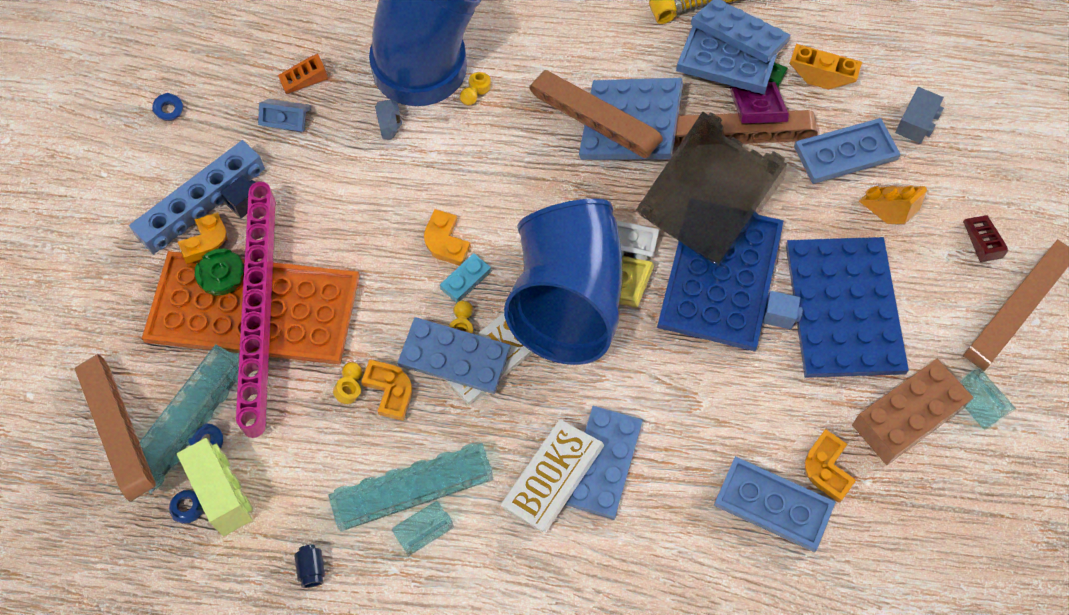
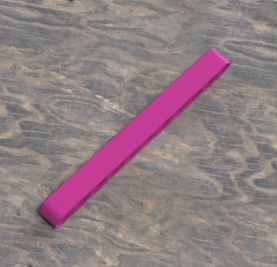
[236,182,276,438]

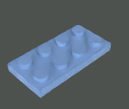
[691,0,791,63]
[794,118,901,184]
[397,317,511,395]
[565,406,643,520]
[713,456,836,552]

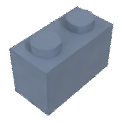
[895,87,944,144]

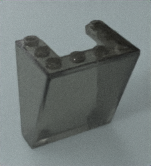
[636,112,787,267]

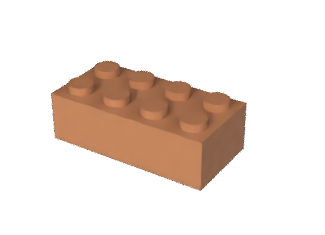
[852,358,974,465]

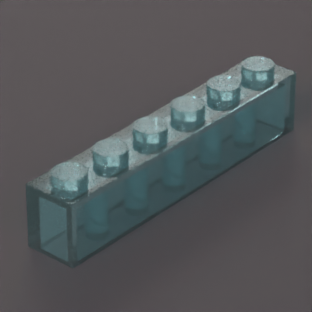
[139,344,239,494]
[328,443,493,531]

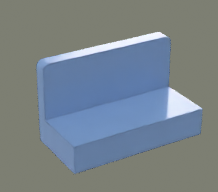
[258,99,311,132]

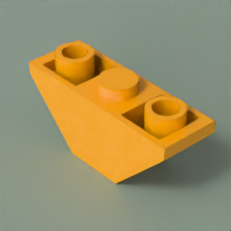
[790,44,862,90]
[859,185,927,224]

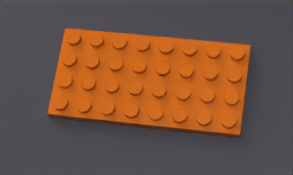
[142,251,360,365]

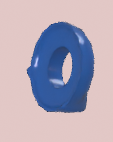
[152,93,183,121]
[188,423,223,449]
[169,490,203,524]

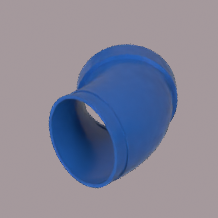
[369,0,481,106]
[504,199,623,365]

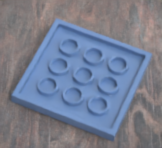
[676,26,777,94]
[579,78,683,160]

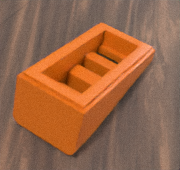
[278,54,328,94]

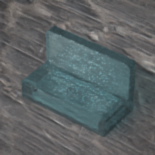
[960,369,1016,430]
[392,501,454,557]

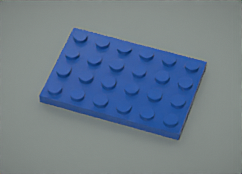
[657,199,784,352]
[786,237,909,378]

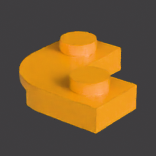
[424,209,471,266]
[178,212,228,264]
[361,359,412,421]
[805,429,856,503]

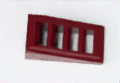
[963,215,1009,262]

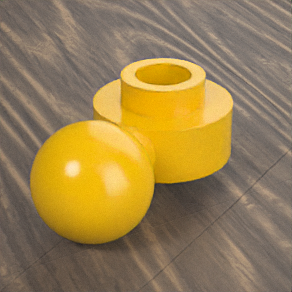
[460,72,491,106]
[448,300,474,334]
[333,362,362,404]

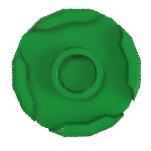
[194,249,244,296]

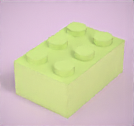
[176,438,253,537]

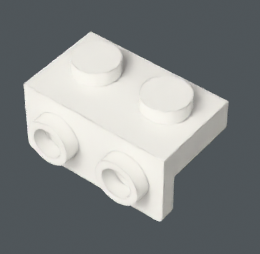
[616,220,659,261]

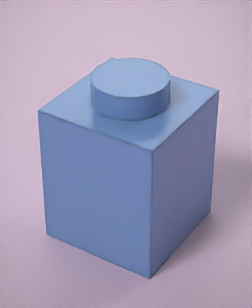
[762,291,803,330]

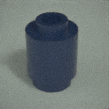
[294,545,325,588]

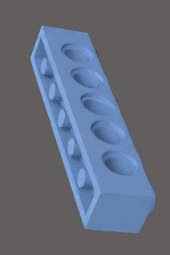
[129,140,265,255]

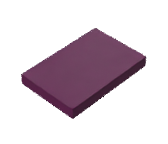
[730,82,789,123]

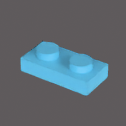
[440,253,491,303]

